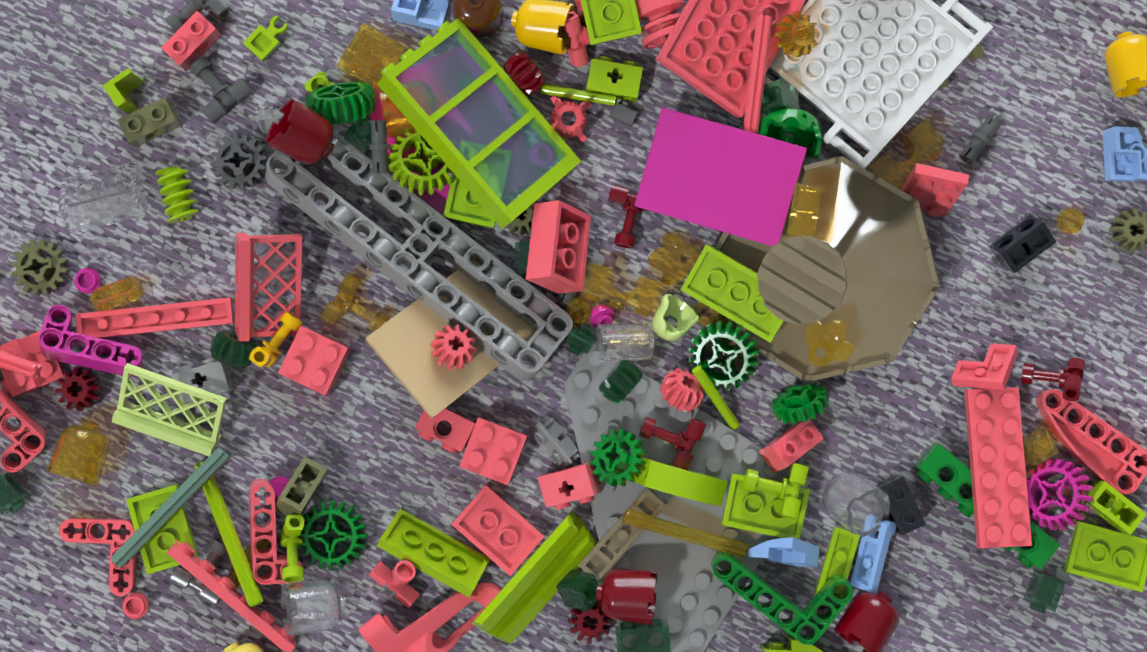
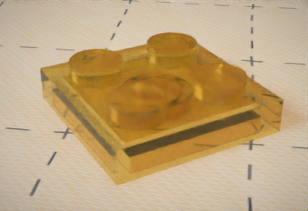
[336,23,408,93]

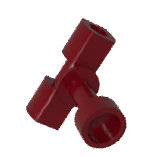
[608,185,656,249]
[1021,358,1085,401]
[639,417,706,470]

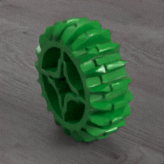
[306,81,376,125]
[689,321,759,391]
[298,500,368,571]

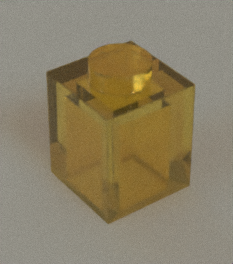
[1023,429,1060,465]

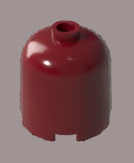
[266,98,334,165]
[596,569,658,625]
[834,591,899,652]

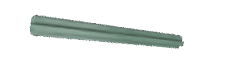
[111,447,229,568]

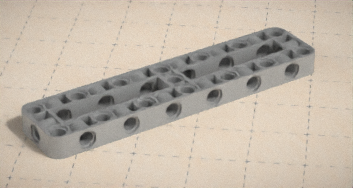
[265,131,573,381]

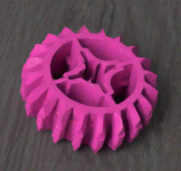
[1026,459,1094,530]

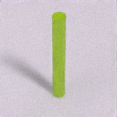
[540,84,617,106]
[692,366,740,430]

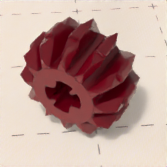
[503,51,545,97]
[55,367,102,411]
[568,598,612,644]

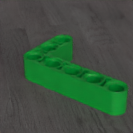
[711,551,853,645]

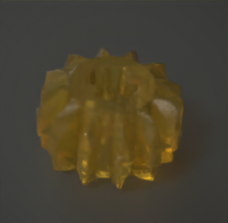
[773,12,820,58]

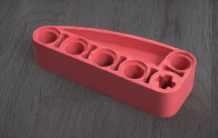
[1036,389,1147,494]

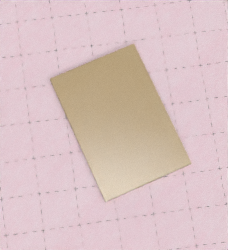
[365,260,536,419]

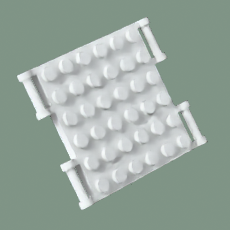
[764,0,994,170]

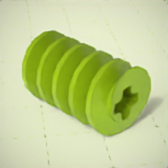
[155,167,199,224]

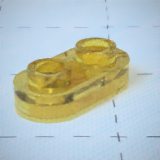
[90,277,144,311]

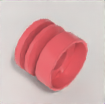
[635,0,686,49]

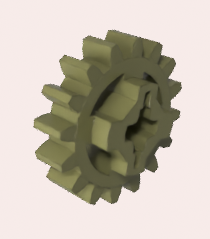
[10,239,70,296]

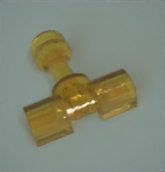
[320,273,388,332]

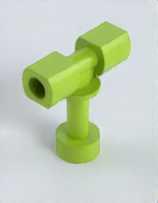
[743,463,809,519]
[279,515,304,583]

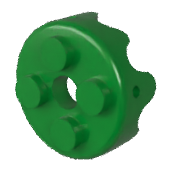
[758,109,822,159]

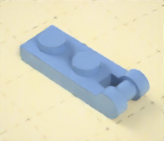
[850,515,896,593]

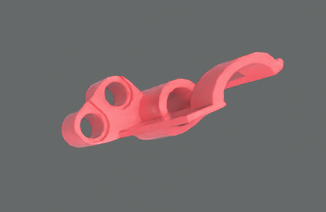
[359,583,501,652]

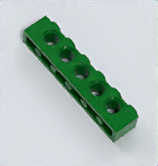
[913,443,1060,570]

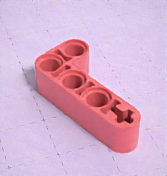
[0,388,47,473]
[249,479,303,585]

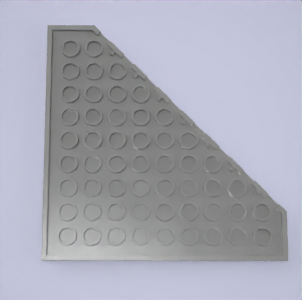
[564,341,811,652]

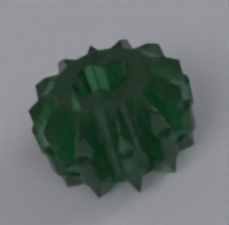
[210,330,257,368]
[599,359,643,404]

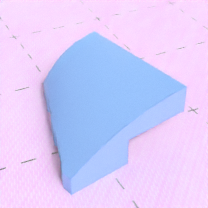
[391,0,451,31]
[1103,126,1147,182]
[747,538,819,568]

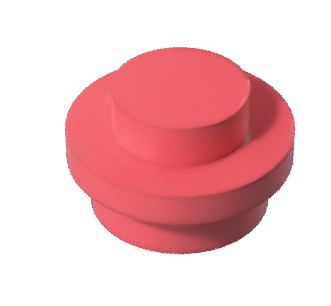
[122,592,149,619]

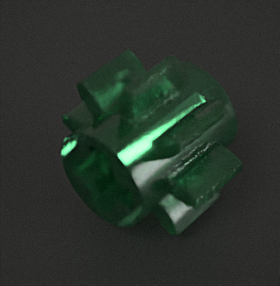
[564,323,596,356]

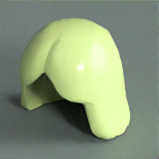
[652,294,699,341]

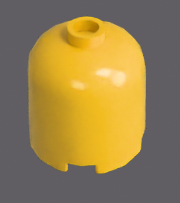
[511,0,575,55]
[1104,32,1147,98]

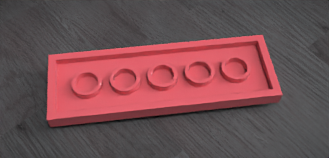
[964,387,1032,548]

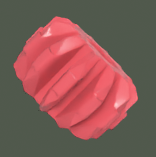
[430,324,476,370]
[659,368,705,413]

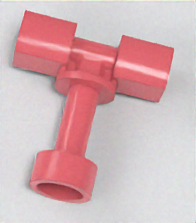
[561,11,590,67]
[368,561,420,609]

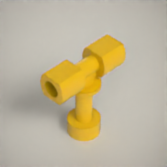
[249,311,303,367]

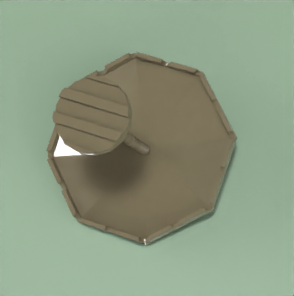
[715,156,940,381]

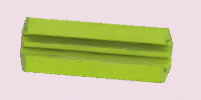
[471,511,596,644]

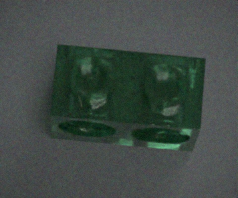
[615,619,671,652]

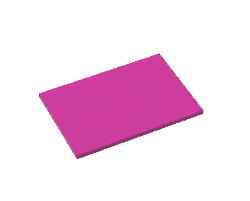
[634,107,807,246]

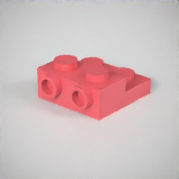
[0,330,65,397]

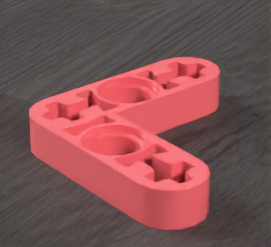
[59,518,137,596]

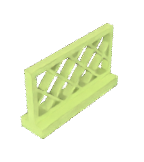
[112,363,227,456]

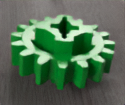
[771,382,829,425]
[589,429,647,487]

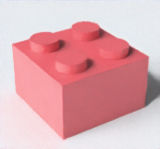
[278,326,352,396]
[459,417,528,485]

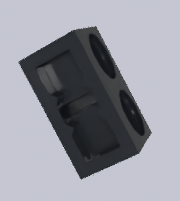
[989,215,1056,274]
[874,475,926,535]

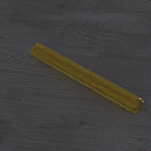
[622,509,749,558]

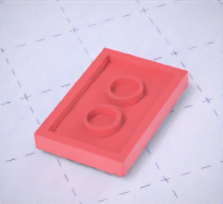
[900,163,969,217]
[451,485,545,576]

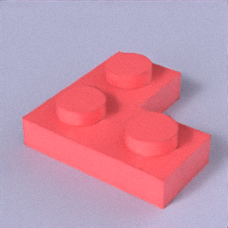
[951,344,1018,390]

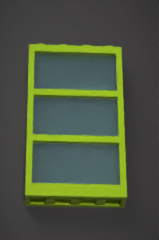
[377,18,581,230]

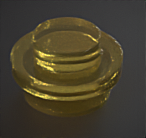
[1057,208,1084,234]

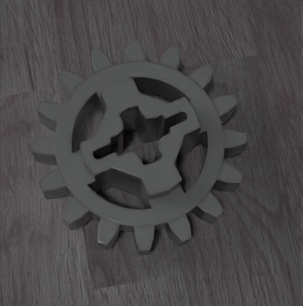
[210,133,268,190]

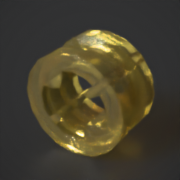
[566,297,592,324]

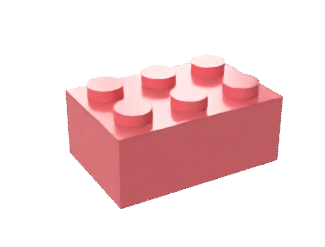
[526,200,591,294]

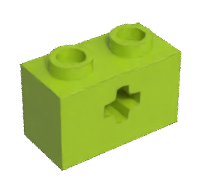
[586,56,643,102]
[1086,480,1147,535]

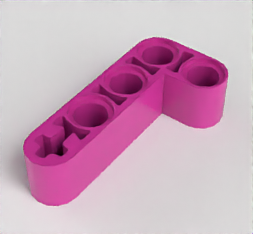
[39,305,143,377]

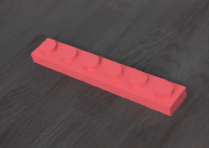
[75,297,235,338]
[167,540,296,652]

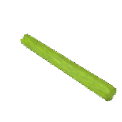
[194,461,263,607]

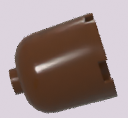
[452,0,504,38]

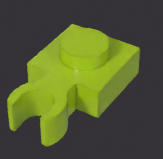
[243,15,289,62]

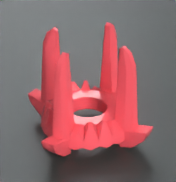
[550,95,592,142]

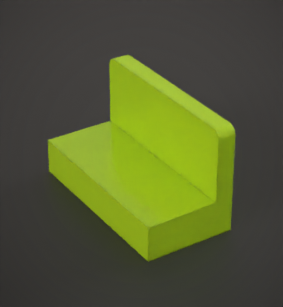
[102,68,145,114]

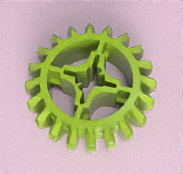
[388,128,456,196]

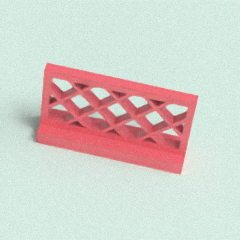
[235,233,302,341]

